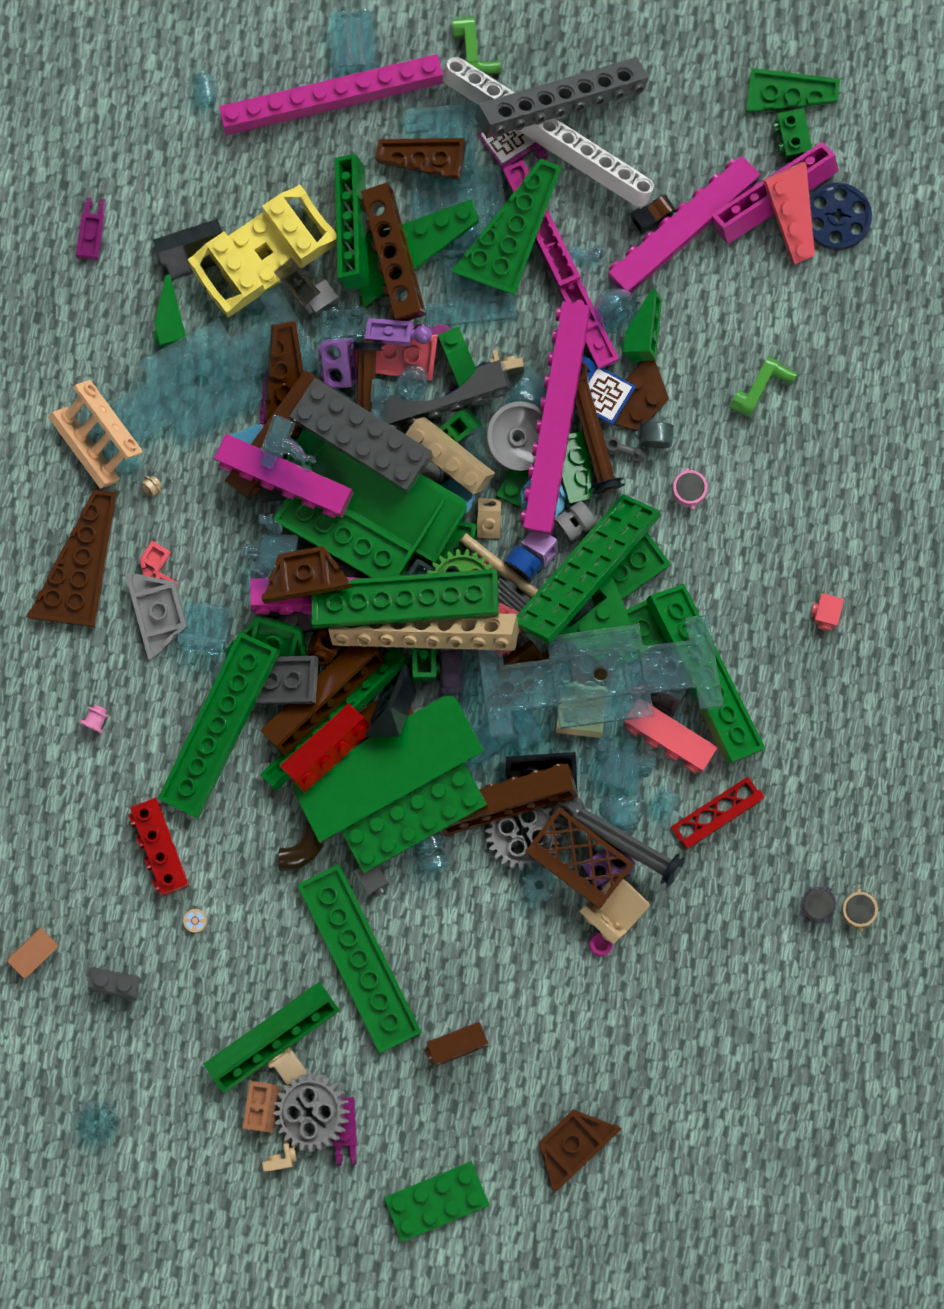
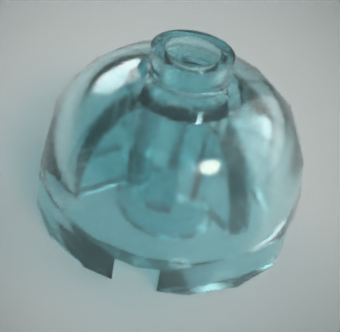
[594,287,640,334]

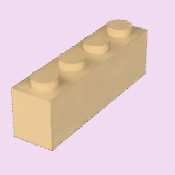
[405,417,495,494]

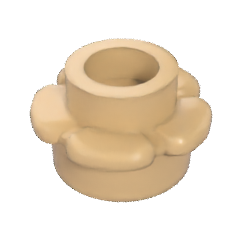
[141,476,162,497]

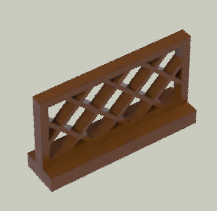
[525,807,634,909]

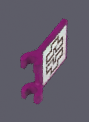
[477,130,548,174]

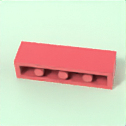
[623,698,718,774]

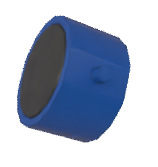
[504,545,543,581]

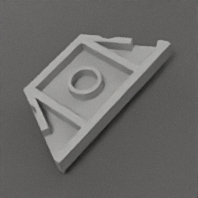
[125,573,188,659]

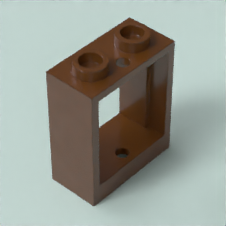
[424,1021,488,1067]

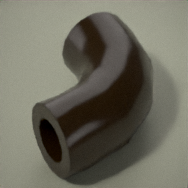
[279,823,324,871]

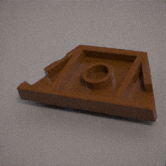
[598,361,669,432]
[262,546,351,604]
[539,1110,621,1193]

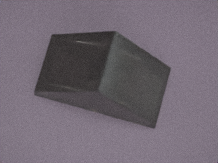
[274,258,321,307]

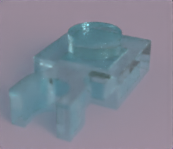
[371,379,389,420]

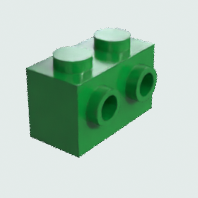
[773,108,812,162]
[410,648,440,682]

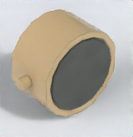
[841,889,878,931]

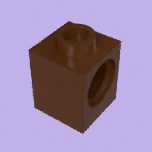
[306,628,338,667]

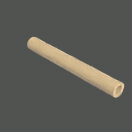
[459,533,538,599]

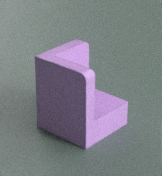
[521,531,558,568]

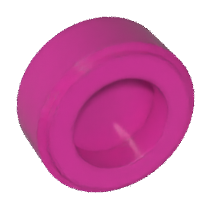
[589,932,613,956]

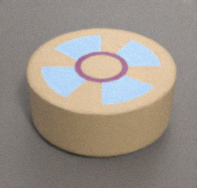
[183,909,207,933]

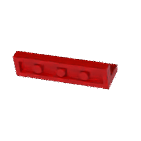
[670,776,765,850]

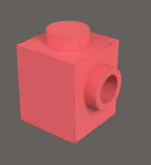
[810,593,844,631]

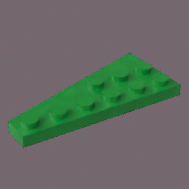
[451,159,562,296]
[359,199,480,309]

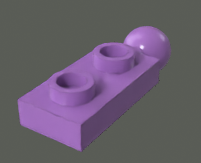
[364,318,432,346]

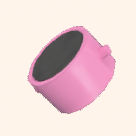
[672,468,707,510]

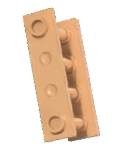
[48,380,143,489]

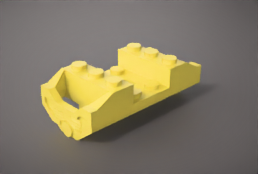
[188,184,337,318]

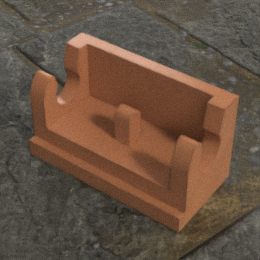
[7,927,59,979]
[242,1081,281,1133]

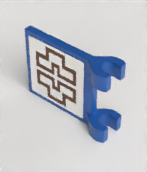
[575,356,636,425]

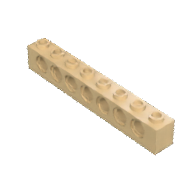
[329,613,519,650]

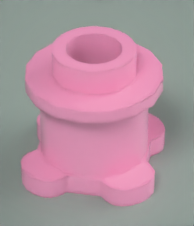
[80,704,109,734]

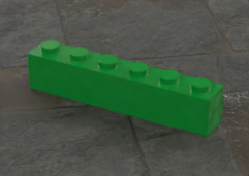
[334,153,369,290]
[203,981,340,1094]

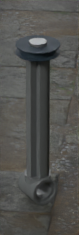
[553,797,685,888]

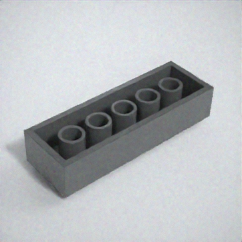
[290,378,433,494]

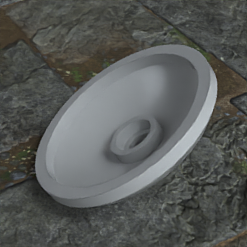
[486,402,543,471]

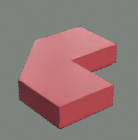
[139,540,179,586]

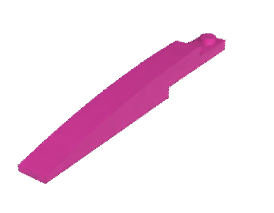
[503,160,619,369]

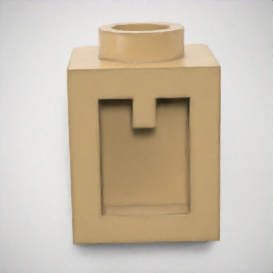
[489,350,524,375]
[262,1143,297,1172]

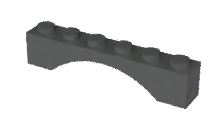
[375,360,512,430]

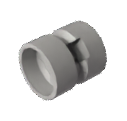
[554,501,597,543]

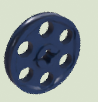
[809,183,872,250]

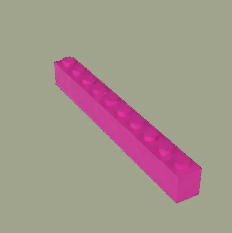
[219,54,443,135]
[520,301,591,535]

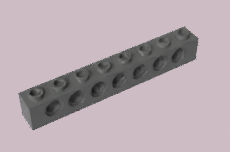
[475,57,649,138]

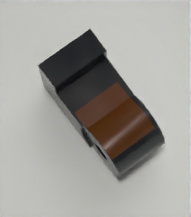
[631,195,676,235]

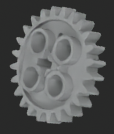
[485,807,562,872]
[274,1074,350,1151]

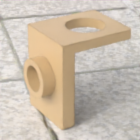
[477,498,501,539]
[268,1047,307,1085]

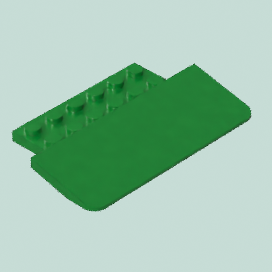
[273,429,467,578]
[293,696,487,873]

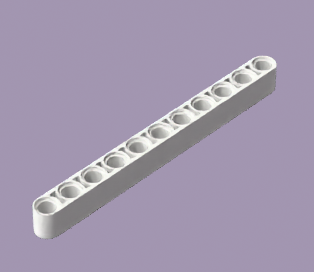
[443,57,654,207]

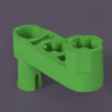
[452,17,501,75]
[729,356,798,418]

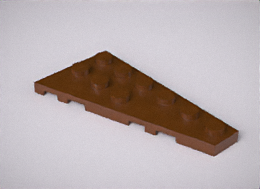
[26,489,117,628]

